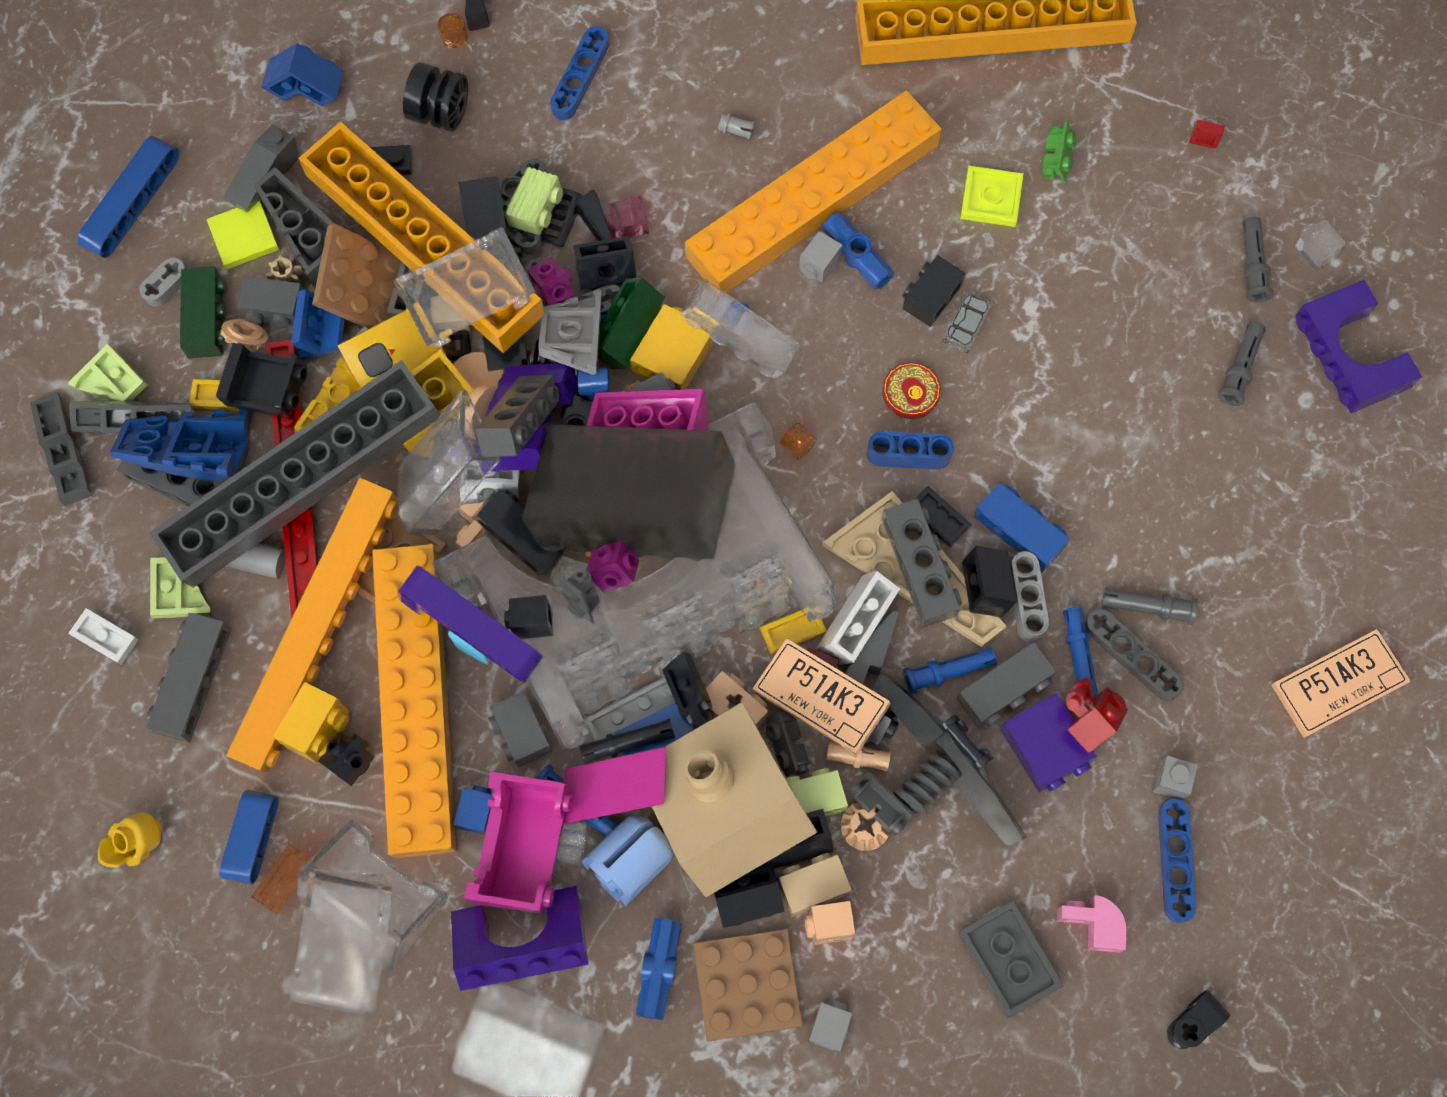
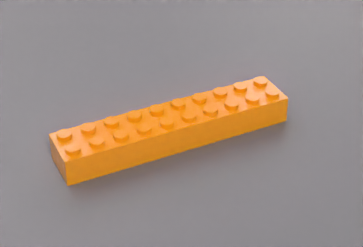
[855,0,1137,65]
[685,90,942,298]
[298,121,545,353]
[372,544,457,858]

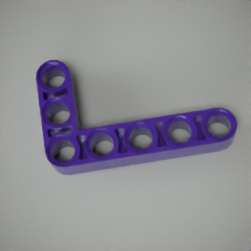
[397,565,543,683]

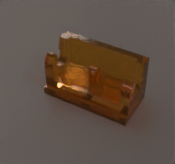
[251,843,315,915]

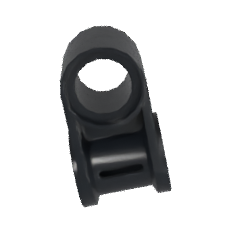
[1167,990,1231,1049]

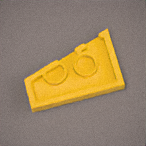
[294,357,360,433]

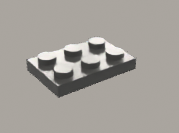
[957,901,1063,1019]

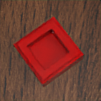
[1189,120,1225,149]

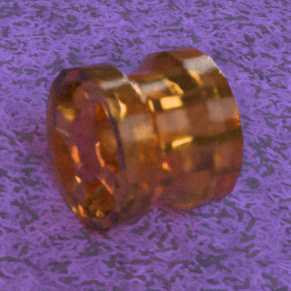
[438,13,468,49]
[780,423,817,460]

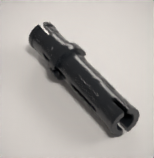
[579,719,675,764]

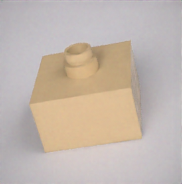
[652,702,817,897]

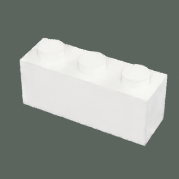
[817,571,900,665]

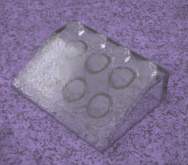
[397,390,501,535]
[451,983,608,1097]

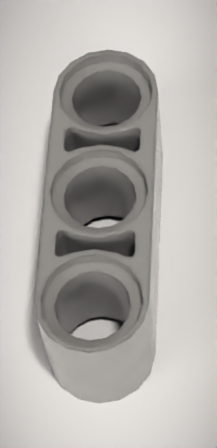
[1011,551,1049,643]

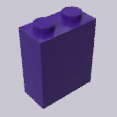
[1000,693,1097,792]

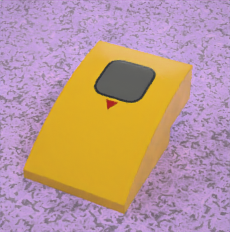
[338,303,446,388]

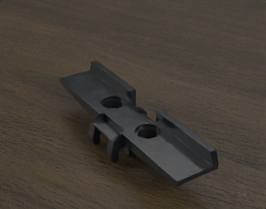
[458,176,528,372]
[873,673,1027,846]

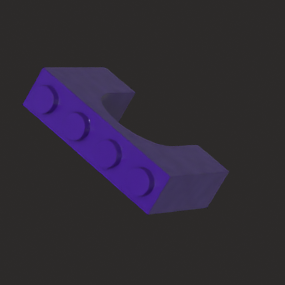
[1295,280,1422,414]
[471,363,578,472]
[451,886,589,991]

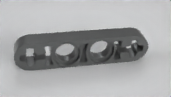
[1085,609,1184,701]

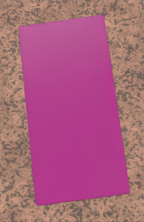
[563,747,666,824]

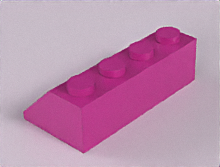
[582,389,710,462]

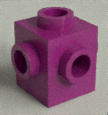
[527,256,574,305]
[587,540,639,593]

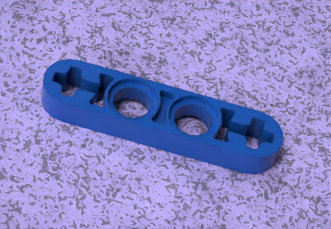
[550,26,609,120]
[1158,798,1196,923]

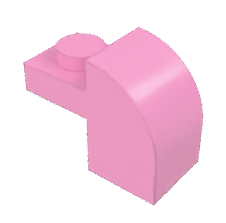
[1057,895,1126,953]

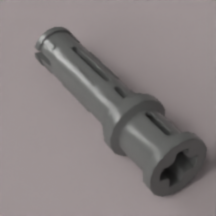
[1242,217,1274,302]
[1218,321,1266,406]
[1102,587,1198,625]

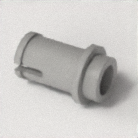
[718,112,754,139]

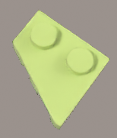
[68,344,148,401]
[150,557,211,618]

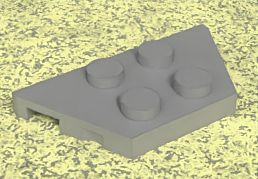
[539,290,602,375]

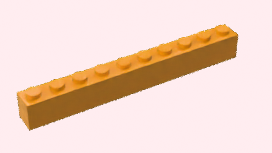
[226,478,398,772]

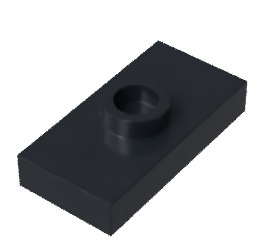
[915,486,972,548]

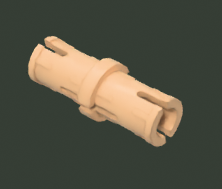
[826,741,891,772]

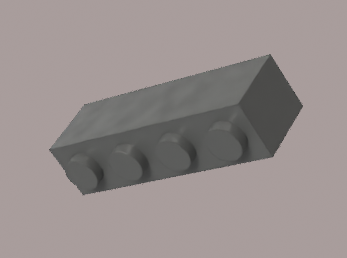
[146,612,232,743]

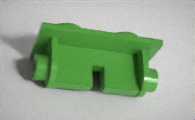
[1042,120,1077,184]

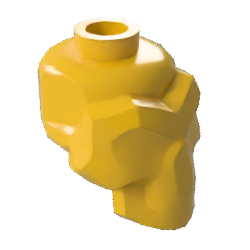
[98,812,162,867]

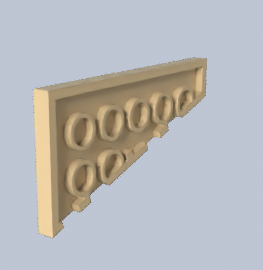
[822,491,1007,647]

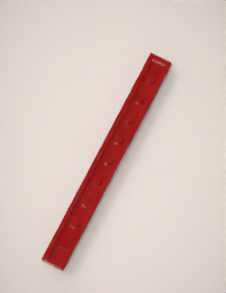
[265,340,318,617]

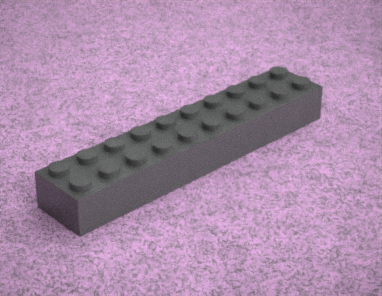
[150,360,442,588]

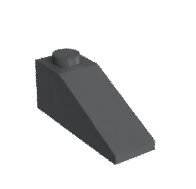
[224,124,299,213]

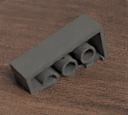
[254,167,335,289]

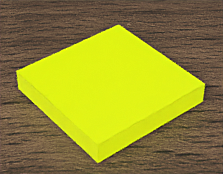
[960,165,1024,227]
[207,200,279,270]

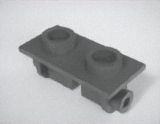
[558,569,600,624]
[766,711,810,778]
[850,771,915,835]

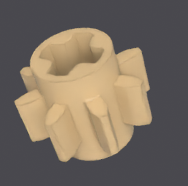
[266,255,304,284]

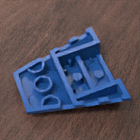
[110,409,250,482]

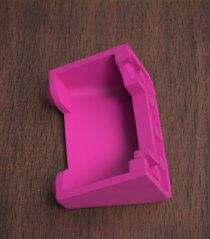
[464,772,573,913]

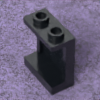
[216,343,307,419]

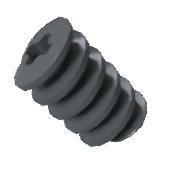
[894,749,962,816]

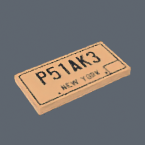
[1271,629,1411,738]
[752,639,891,756]

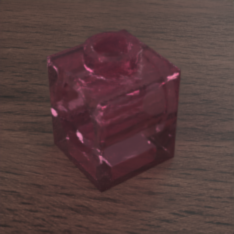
[605,196,649,238]

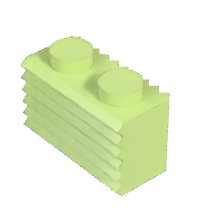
[504,167,563,235]

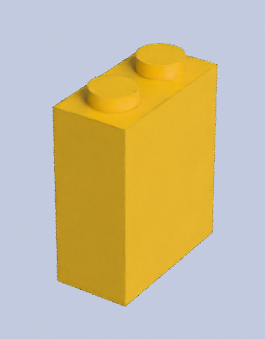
[630,304,715,390]

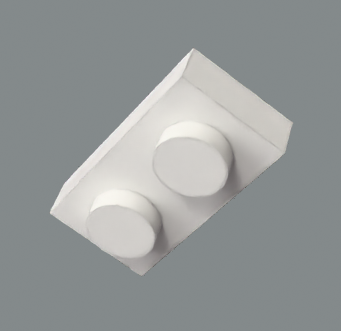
[68,608,138,665]

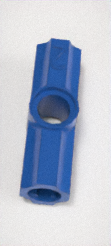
[822,212,894,290]
[636,918,681,1020]

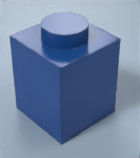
[453,785,495,835]

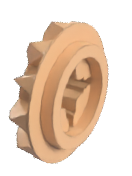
[220,319,268,350]
[841,803,889,851]

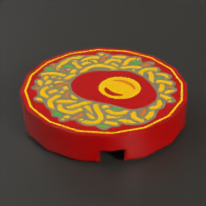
[882,362,941,419]

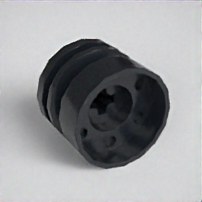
[403,62,468,132]

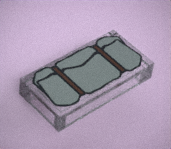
[942,292,993,353]

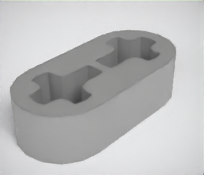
[139,258,186,307]

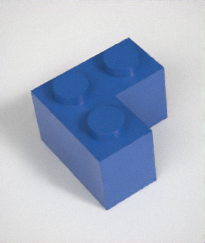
[261,43,344,106]

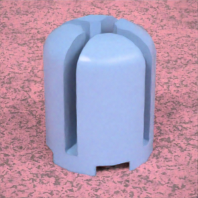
[581,814,673,907]

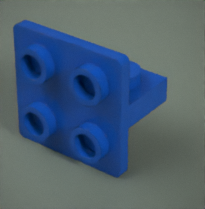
[291,289,345,361]

